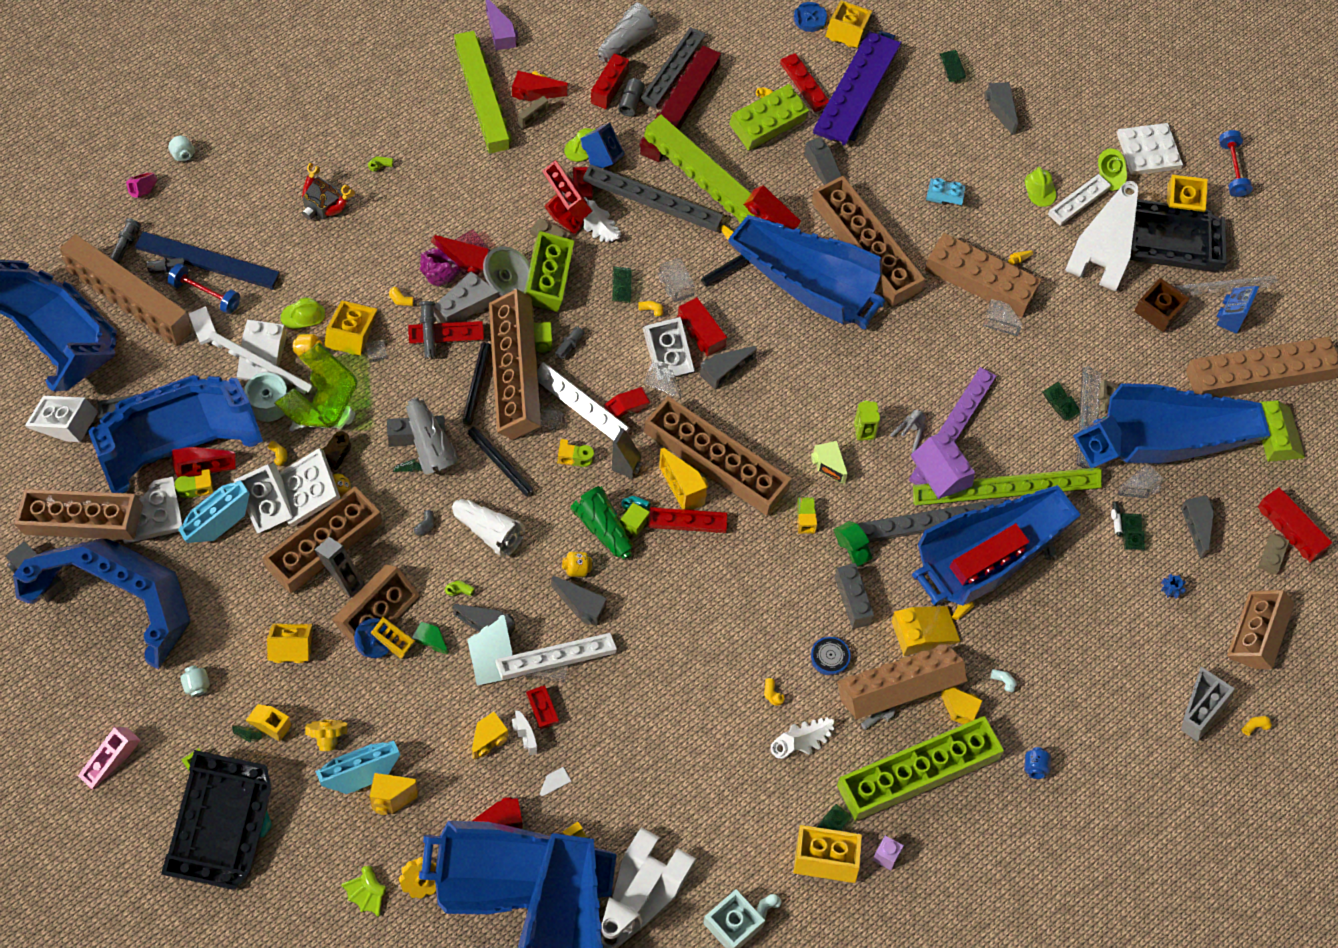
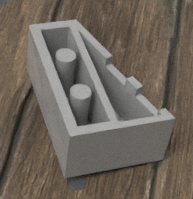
[434,272,499,323]
[1181,667,1235,741]

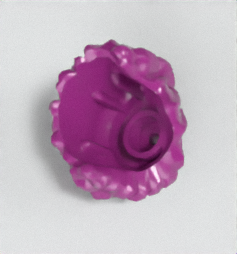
[420,248,461,286]

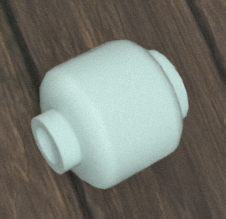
[168,135,195,162]
[180,665,210,697]

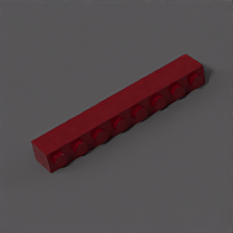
[639,46,721,162]

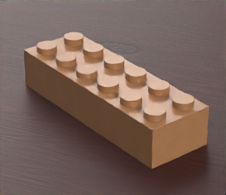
[925,233,1042,317]
[263,486,382,594]
[14,489,143,540]
[837,644,967,720]

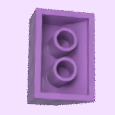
[911,431,975,499]

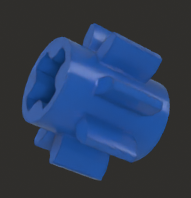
[1161,574,1186,599]

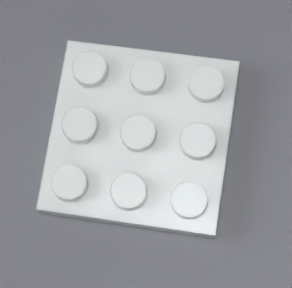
[1117,123,1183,175]
[279,448,340,527]

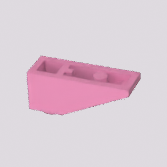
[78,727,141,789]

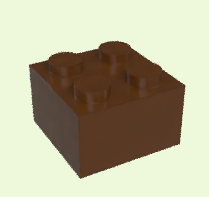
[1134,278,1190,333]

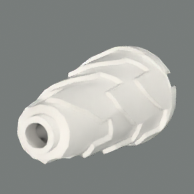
[452,499,525,557]

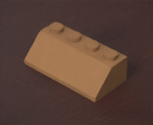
[331,564,420,643]
[1227,590,1295,669]

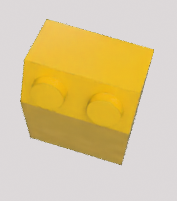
[825,0,872,48]
[324,300,377,356]
[659,448,708,510]
[891,606,960,656]

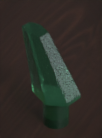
[393,459,423,472]
[232,725,262,743]

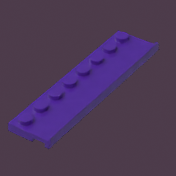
[813,31,902,146]

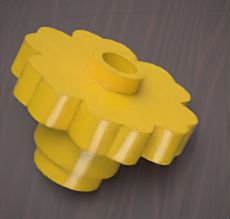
[305,719,348,751]
[399,857,436,899]

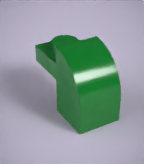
[833,521,873,567]

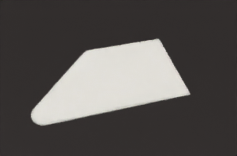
[540,767,571,796]

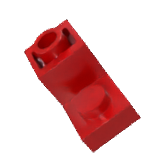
[544,195,584,233]
[604,387,651,419]

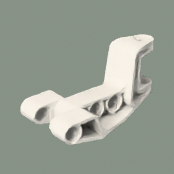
[1065,181,1138,292]
[601,827,696,948]

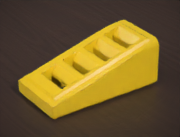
[371,617,415,659]

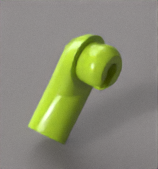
[368,156,394,171]
[445,580,475,597]

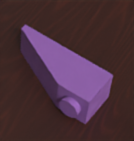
[485,0,518,50]

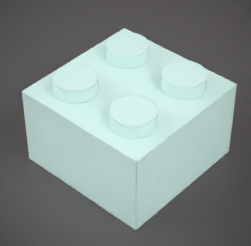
[703,889,765,948]

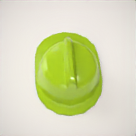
[564,128,596,162]
[1098,148,1127,191]
[1025,167,1056,207]
[281,297,325,329]

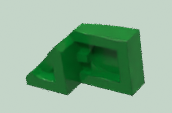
[412,622,449,654]

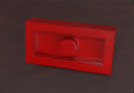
[572,167,593,200]
[526,685,559,730]

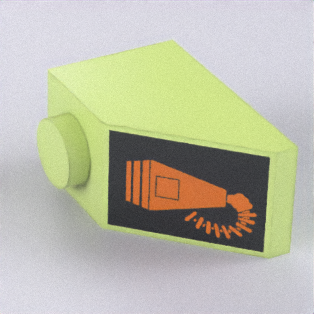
[811,441,847,483]

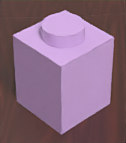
[872,835,904,871]

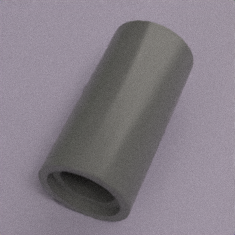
[618,78,645,117]

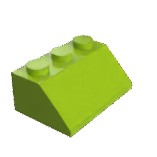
[1260,400,1305,462]

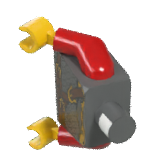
[302,163,355,220]

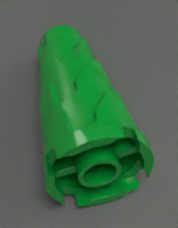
[570,486,633,560]

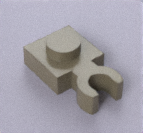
[1099,380,1119,413]

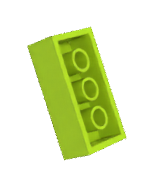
[729,83,809,151]
[524,231,574,312]

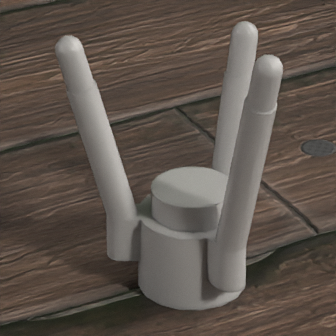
[890,410,926,453]

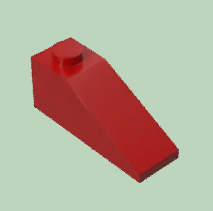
[512,70,568,101]
[431,235,488,274]
[172,447,236,478]
[472,797,523,829]

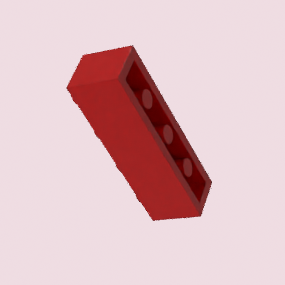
[542,160,593,222]
[1258,487,1332,563]
[950,523,1029,586]

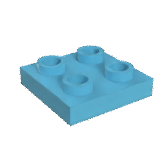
[926,178,965,205]

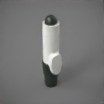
[1111,501,1123,537]

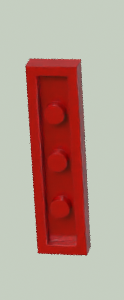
[780,53,829,112]
[408,321,484,344]
[649,507,727,533]

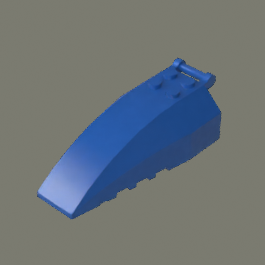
[728,215,886,329]
[1093,383,1270,463]
[912,485,1081,606]
[419,821,617,915]
[518,833,603,948]

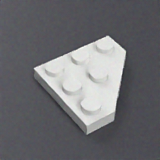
[124,477,183,544]

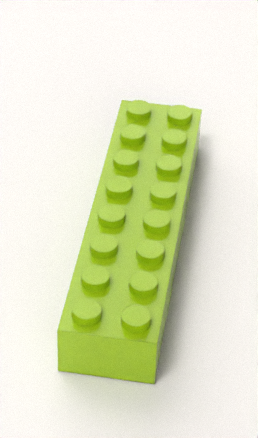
[837,716,1004,822]

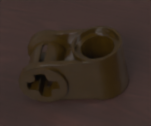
[322,431,351,470]

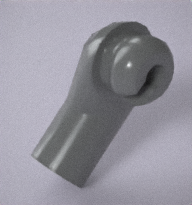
[414,510,434,536]

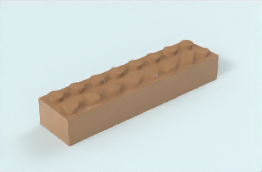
[811,176,925,307]
[59,234,192,346]
[489,289,541,440]
[1186,336,1338,398]
[644,396,791,516]

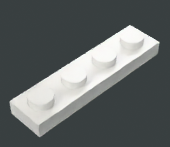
[1048,174,1111,226]

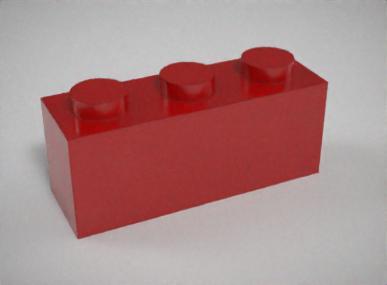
[591,53,629,109]
[743,185,801,230]
[677,297,727,357]

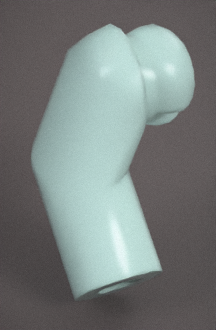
[990,669,1017,692]
[757,894,782,920]

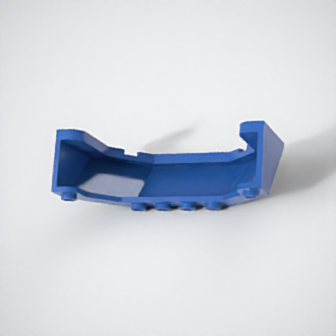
[0,260,117,392]
[88,375,263,493]
[13,538,190,670]

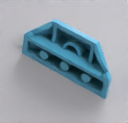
[178,480,250,543]
[315,741,400,794]

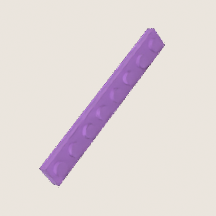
[909,367,996,485]

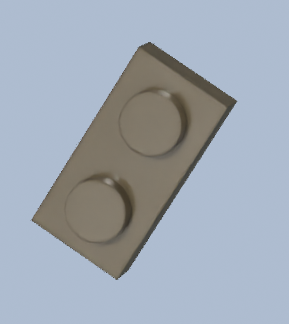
[518,96,548,130]
[530,218,570,239]
[1258,533,1289,575]

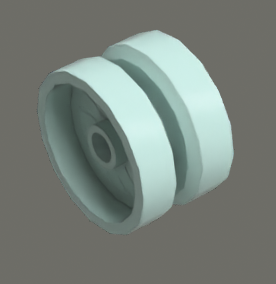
[244,372,290,422]

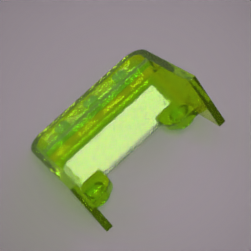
[274,343,358,428]

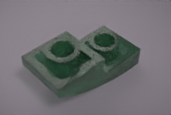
[939,49,966,82]
[611,266,632,303]
[1041,381,1081,421]
[1121,513,1145,551]
[817,804,852,831]

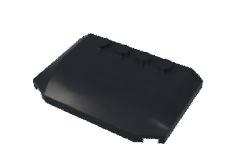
[1130,199,1226,272]
[161,750,272,891]

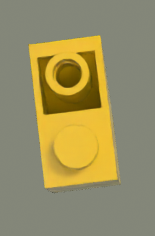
[941,686,983,725]
[246,704,292,742]
[472,712,509,760]

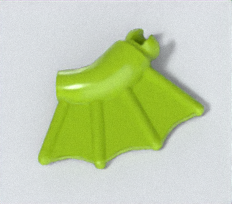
[341,866,387,917]

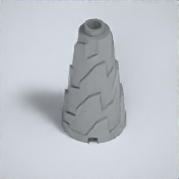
[597,2,658,62]
[406,397,460,474]

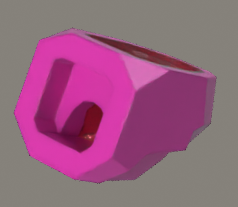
[126,172,157,197]

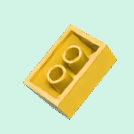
[793,825,862,883]

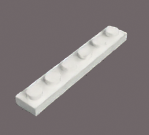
[208,331,315,394]
[537,362,630,440]
[496,633,617,680]

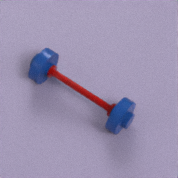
[1219,130,1253,197]
[168,263,240,314]

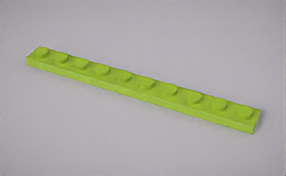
[913,467,1102,505]

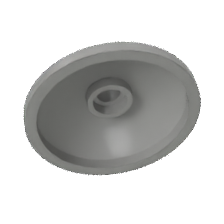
[483,246,530,296]

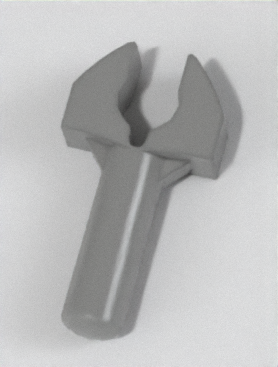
[861,707,895,730]

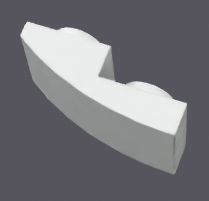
[189,306,217,345]
[512,711,537,755]

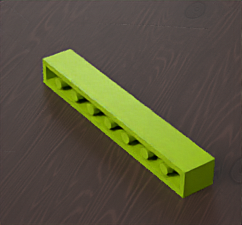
[454,31,512,154]
[644,114,756,223]

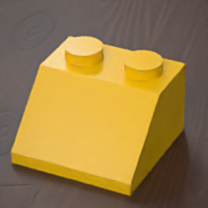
[1167,175,1208,212]
[267,624,313,663]
[369,773,418,815]

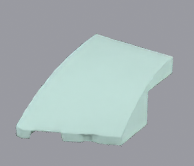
[468,615,515,686]

